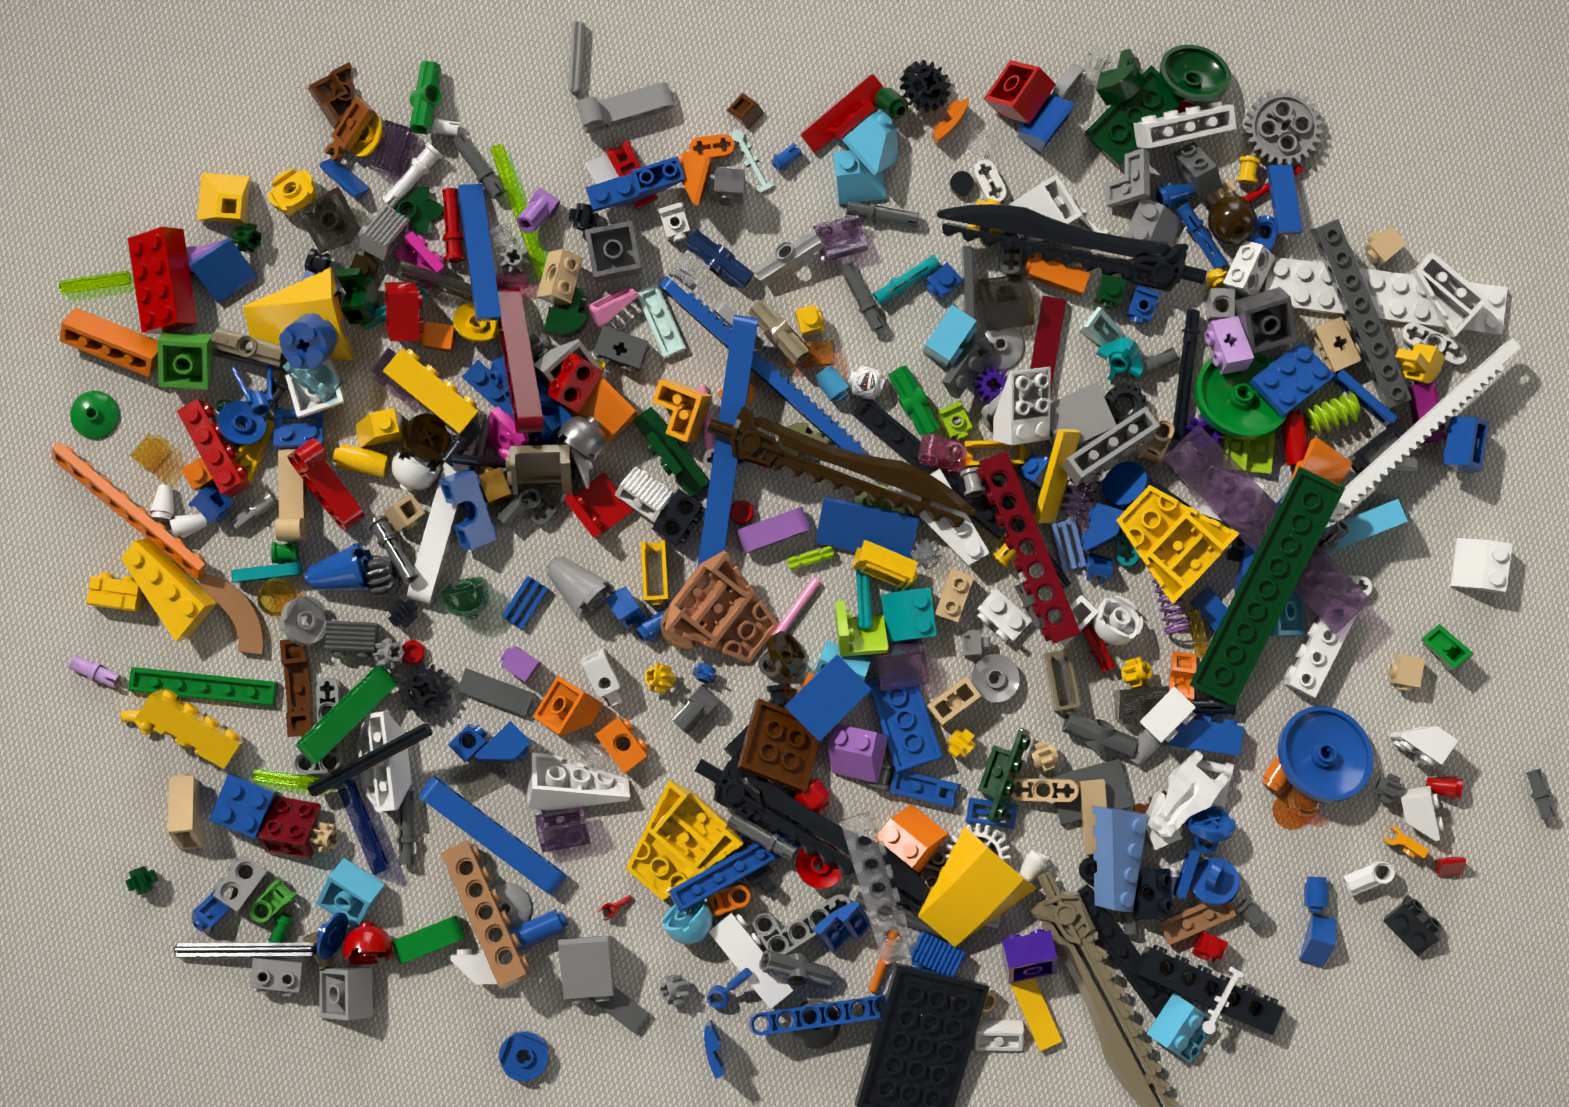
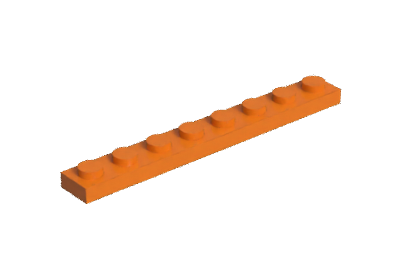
[52,442,205,581]

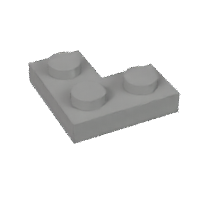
[1106,148,1150,208]

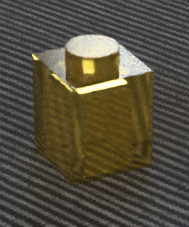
[130,434,173,474]

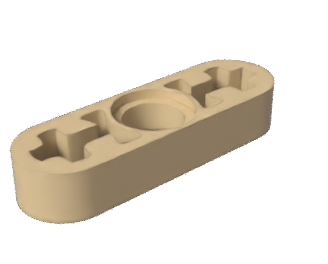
[1010,778,1080,802]

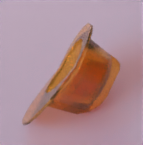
[1272,784,1325,829]

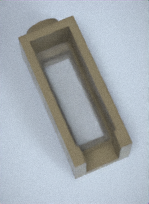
[1043,649,1081,715]

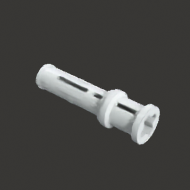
[382,142,444,208]

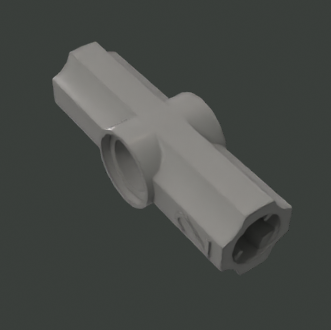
[754,229,826,285]

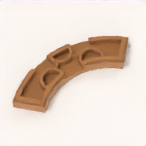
[199,574,265,655]

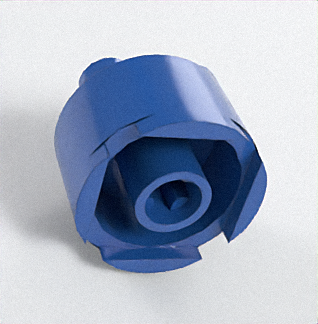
[279,313,338,369]

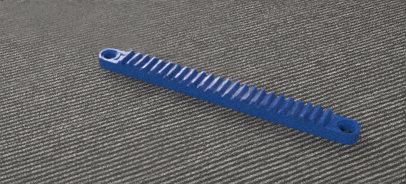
[658,276,867,455]

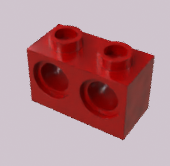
[547,353,604,413]

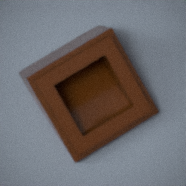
[727,93,764,129]

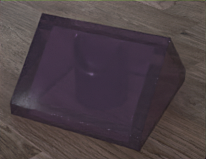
[874,639,929,691]

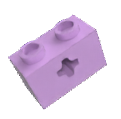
[1205,316,1254,374]

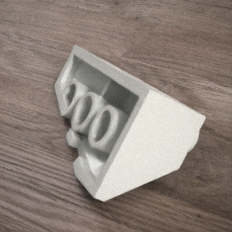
[527,753,630,811]

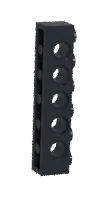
[1134,944,1284,1035]

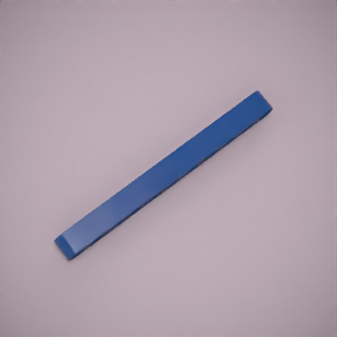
[697,314,758,567]

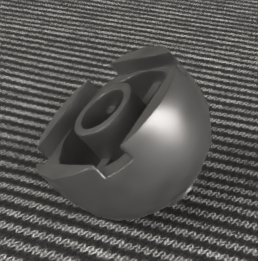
[556,416,607,462]

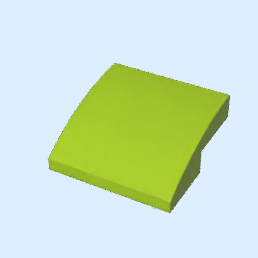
[1222,430,1277,475]

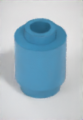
[816,366,850,403]

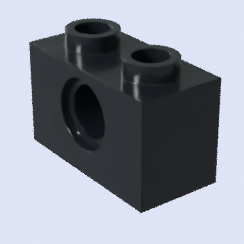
[1134,868,1174,919]

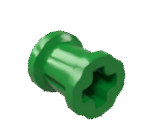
[271,542,299,563]

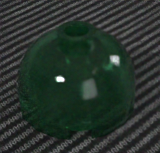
[439,577,490,620]

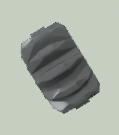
[365,556,401,597]

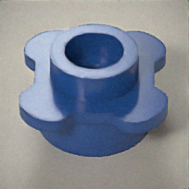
[692,663,717,684]

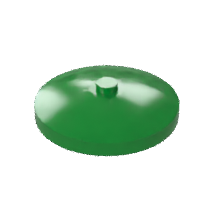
[1194,353,1288,440]

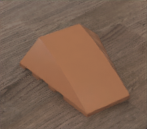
[665,550,779,663]

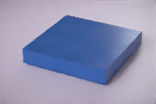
[189,237,258,303]

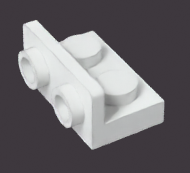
[976,588,1032,642]

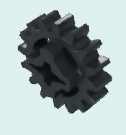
[899,60,951,113]
[399,663,453,716]

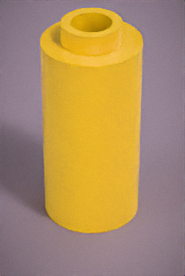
[333,444,390,478]

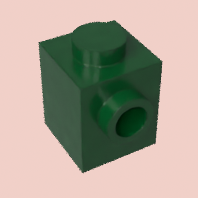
[1094,274,1127,309]

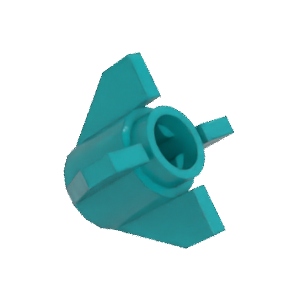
[1096,337,1144,381]

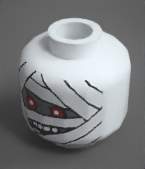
[848,366,885,400]

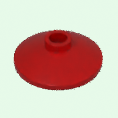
[796,841,842,889]

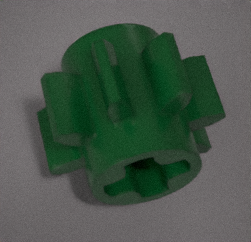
[232,222,262,253]
[125,866,158,896]

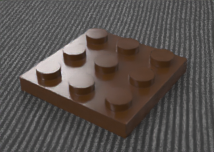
[737,698,819,793]

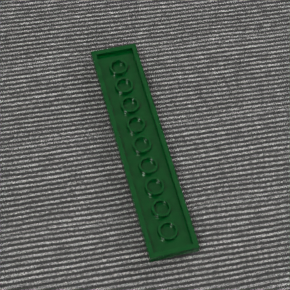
[1190,466,1345,706]

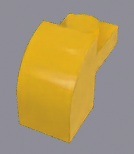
[1395,343,1446,383]

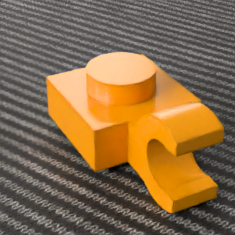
[1382,826,1430,859]

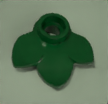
[396,187,444,235]

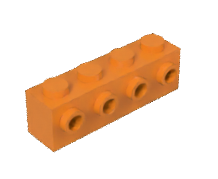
[60,307,158,377]

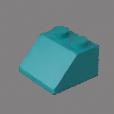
[881,587,937,643]

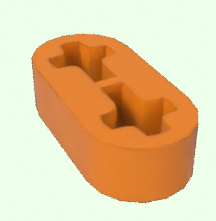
[689,134,735,159]

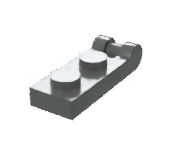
[942,332,995,399]

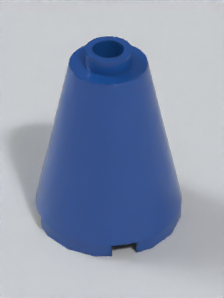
[305,542,373,591]

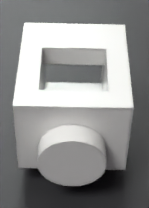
[658,202,691,242]

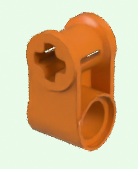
[706,884,752,917]

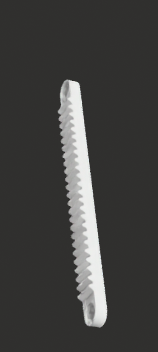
[1329,337,1521,523]

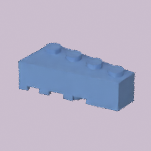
[1092,805,1148,912]

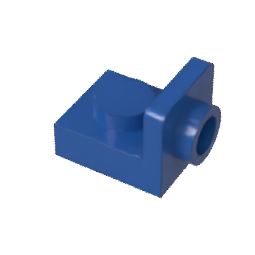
[925,262,963,300]
[191,891,231,935]

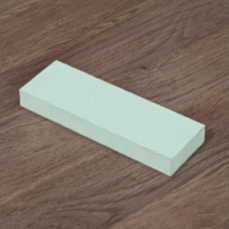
[637,283,686,360]

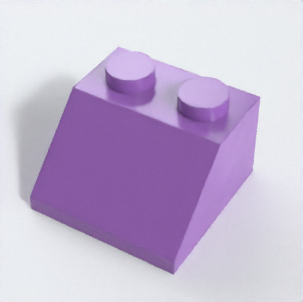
[828,724,889,783]

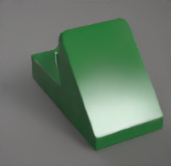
[1421,624,1474,671]

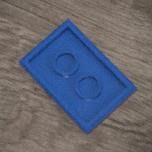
[784,654,872,742]

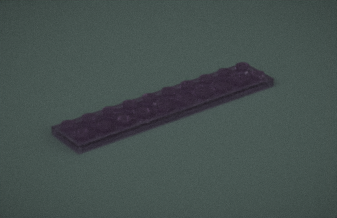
[1162,424,1371,634]

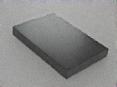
[1048,759,1132,824]

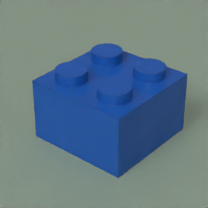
[209,774,279,839]

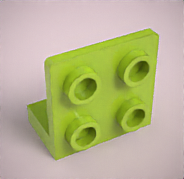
[835,600,888,657]

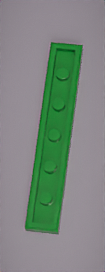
[128,667,278,706]

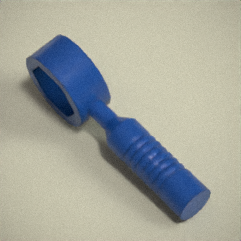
[706,968,752,1009]

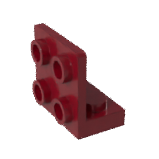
[258,796,322,861]

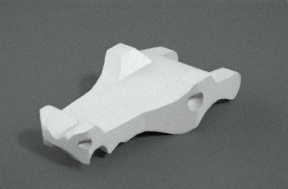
[1148,750,1229,838]

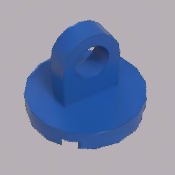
[1186,806,1236,854]
[1190,858,1240,907]

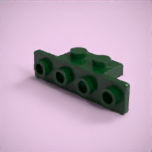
[633,407,709,497]
[977,728,1031,824]

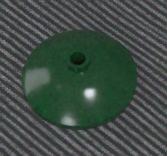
[1159,45,1231,102]

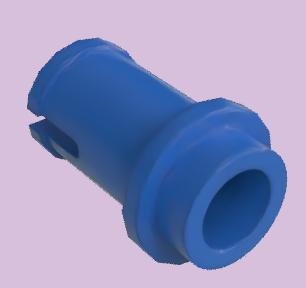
[771,143,803,172]

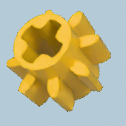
[1121,657,1152,688]
[645,663,675,694]
[946,728,976,758]

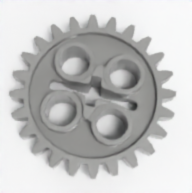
[1244,89,1323,165]

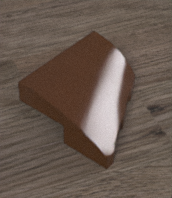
[307,62,355,129]

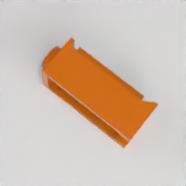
[1024,253,1091,297]

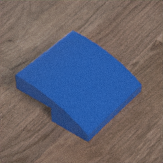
[813,901,873,954]
[704,1020,725,1079]

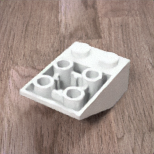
[993,367,1051,445]

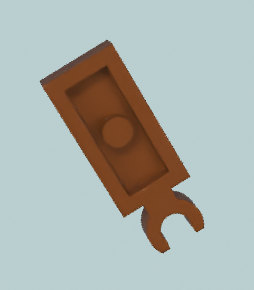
[325,97,375,163]

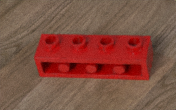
[177,399,251,498]

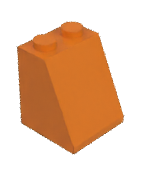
[569,376,638,456]

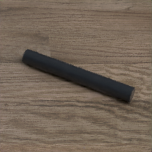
[448,454,506,468]

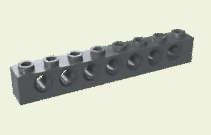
[1310,219,1412,409]

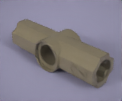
[748,300,811,366]
[211,327,286,367]

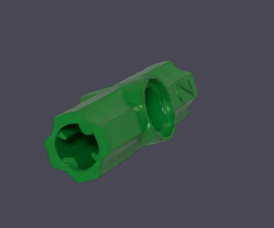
[410,61,442,135]
[888,365,940,439]

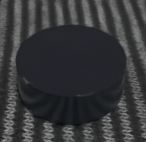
[949,171,974,197]

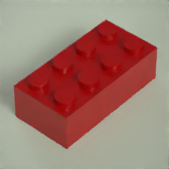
[127,226,198,334]

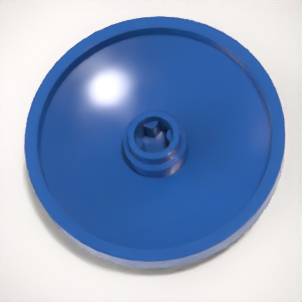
[1278,706,1373,803]

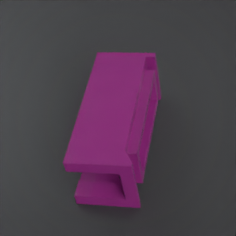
[1408,381,1447,444]

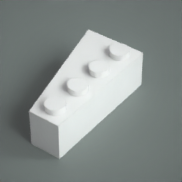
[898,469,990,565]

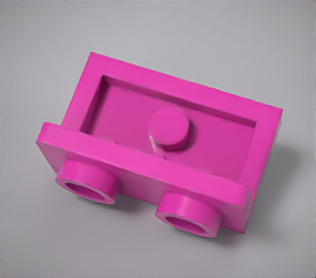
[394,231,444,289]

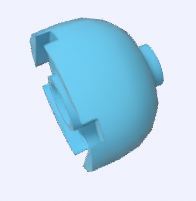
[662,900,713,945]

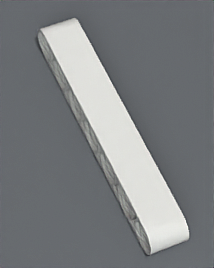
[407,437,477,605]

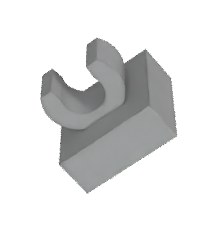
[962,630,991,656]

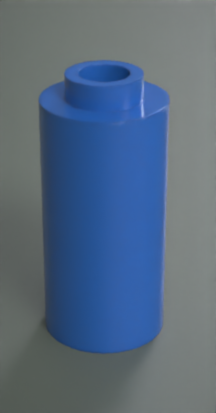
[510,909,568,952]

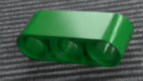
[391,915,466,964]

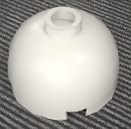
[392,447,442,492]
[1093,596,1143,645]

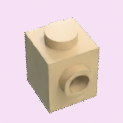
[1364,225,1407,266]
[383,493,425,531]
[1388,654,1425,692]

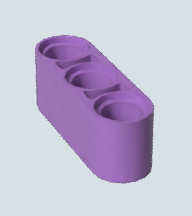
[737,507,811,554]

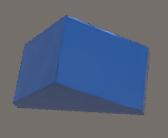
[1299,913,1337,967]

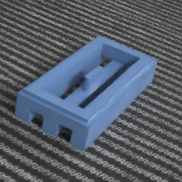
[1050,519,1086,571]

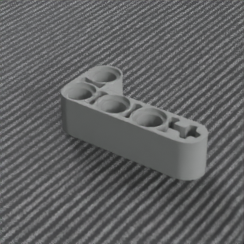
[576,82,674,133]
[294,677,345,774]
[754,893,851,954]

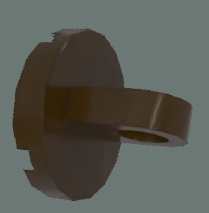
[402,413,451,463]
[758,631,806,679]

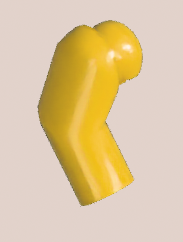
[121,710,154,735]

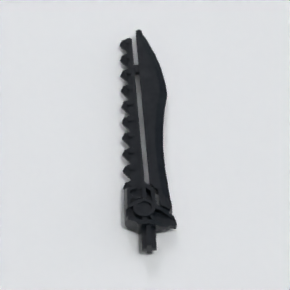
[936,204,1207,292]
[694,754,930,917]

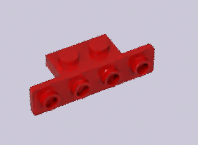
[800,74,884,153]

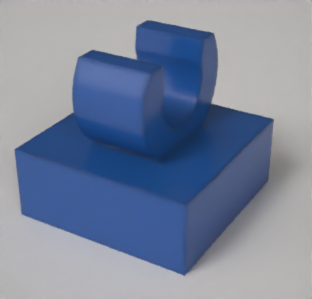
[1086,553,1113,584]

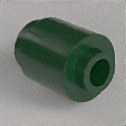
[875,87,908,120]

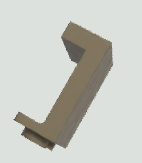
[506,444,572,495]

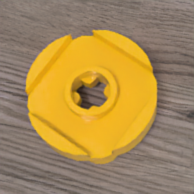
[268,169,317,216]

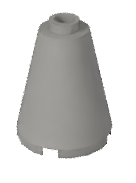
[547,556,614,622]

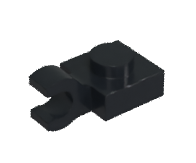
[745,864,778,897]

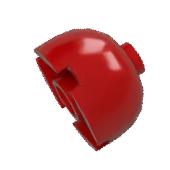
[343,922,393,965]

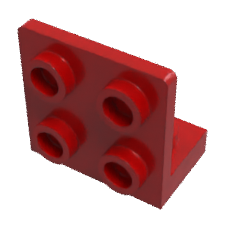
[564,473,633,540]

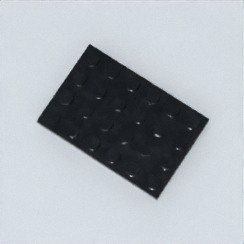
[854,962,990,1107]

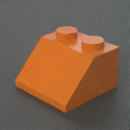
[876,804,949,872]

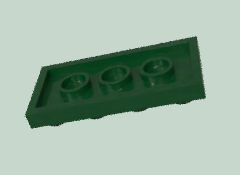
[1084,65,1185,167]

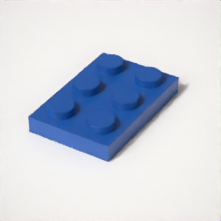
[1250,341,1335,418]

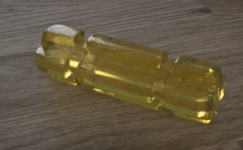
[1186,608,1208,656]

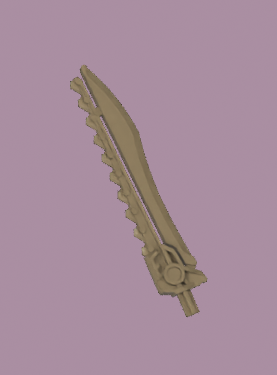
[1030,870,1179,1107]

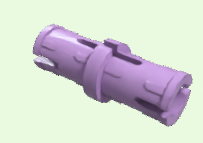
[69,655,121,689]

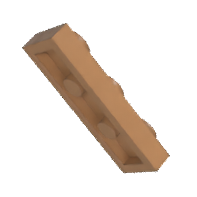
[1158,902,1237,945]

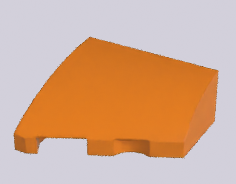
[1291,438,1353,484]

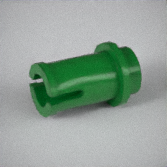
[268,912,294,943]

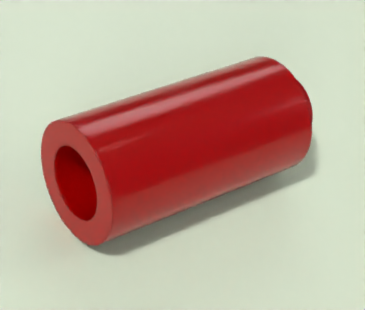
[1281,410,1309,466]

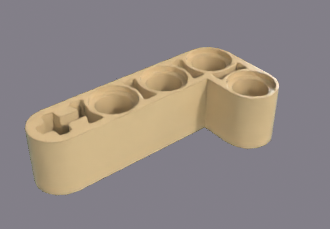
[275,448,308,542]

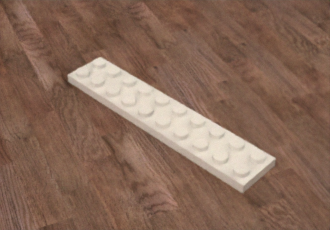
[1263,257,1508,336]

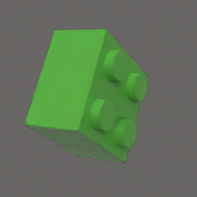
[157,331,213,390]

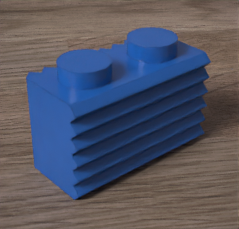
[908,930,967,976]

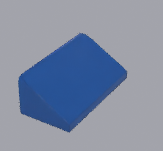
[319,159,370,201]

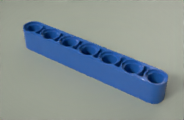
[418,776,568,896]
[748,994,886,1036]

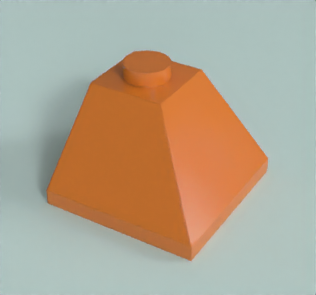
[678,151,713,206]
[533,675,604,736]

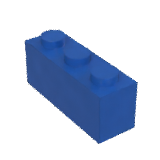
[1164,716,1244,756]

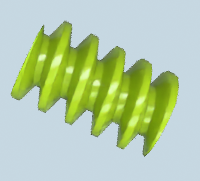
[1305,392,1360,436]

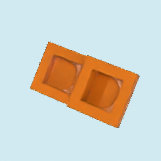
[1168,651,1196,704]

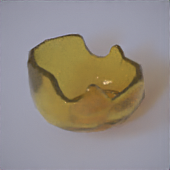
[257,577,296,616]

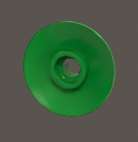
[70,391,119,439]

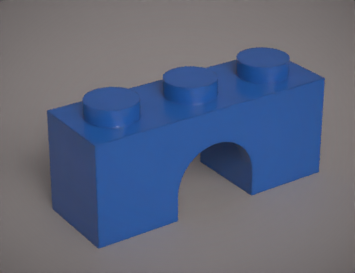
[439,470,496,550]

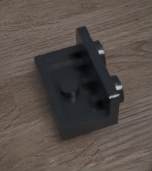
[1383,895,1442,956]

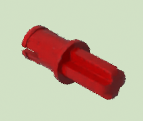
[1082,624,1116,673]

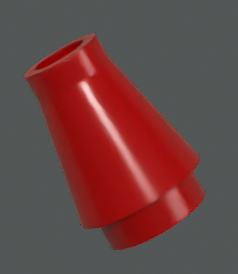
[1426,776,1463,800]

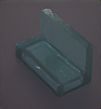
[283,362,343,403]

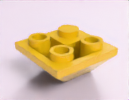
[197,173,251,224]

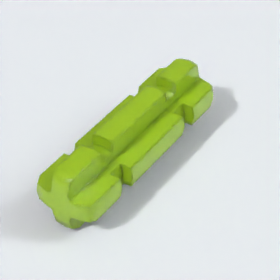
[787,546,834,571]

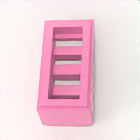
[587,286,639,328]

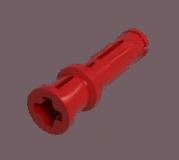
[442,188,466,263]

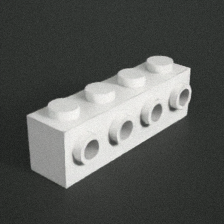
[1133,100,1237,149]
[1284,598,1359,698]

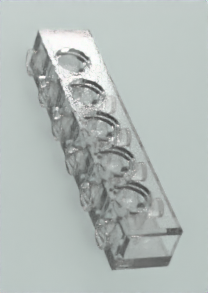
[841,811,915,965]

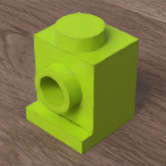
[937,400,972,440]

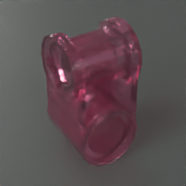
[917,434,967,471]

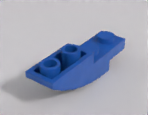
[586,156,685,212]

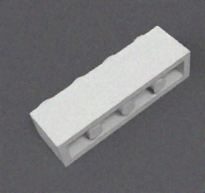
[709,912,793,1009]

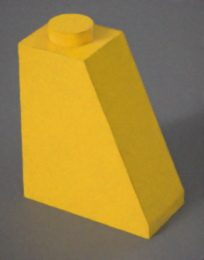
[355,408,405,448]

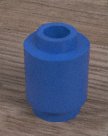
[1304,877,1329,912]

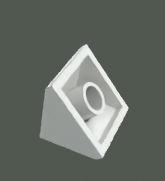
[285,359,345,419]

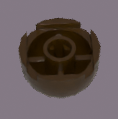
[1208,195,1258,246]

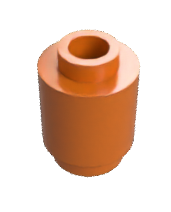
[1262,757,1289,793]

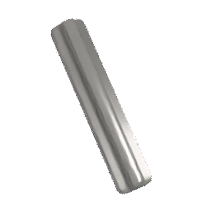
[568,21,585,93]

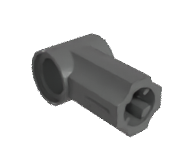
[496,484,541,529]
[672,684,721,734]

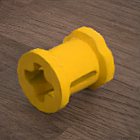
[1236,156,1261,185]
[991,543,1023,569]

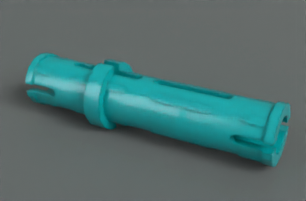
[873,254,941,306]

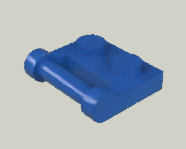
[273,407,325,450]

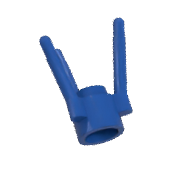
[232,364,274,417]

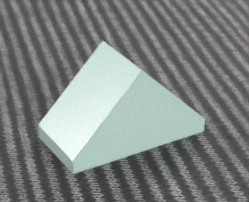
[1080,307,1124,346]

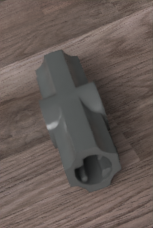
[1062,711,1138,759]
[759,950,834,989]

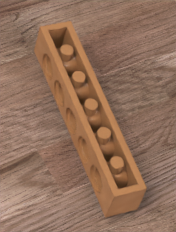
[440,840,531,990]

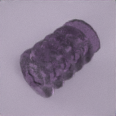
[1060,472,1102,521]

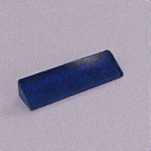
[337,779,390,875]

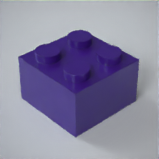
[1002,929,1058,984]

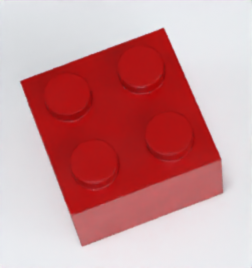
[984,60,1056,124]
[385,282,424,341]

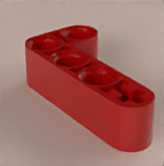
[287,438,365,532]

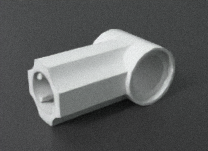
[1343,860,1395,896]

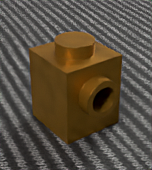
[478,467,512,508]

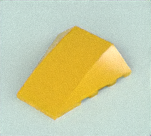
[242,267,354,360]
[1116,485,1240,605]
[625,779,744,901]
[918,826,1037,947]

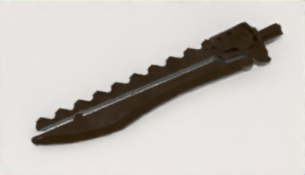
[707,406,976,528]

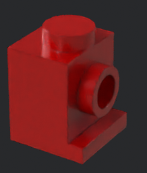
[1191,931,1228,963]

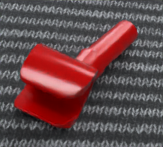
[598,895,633,921]

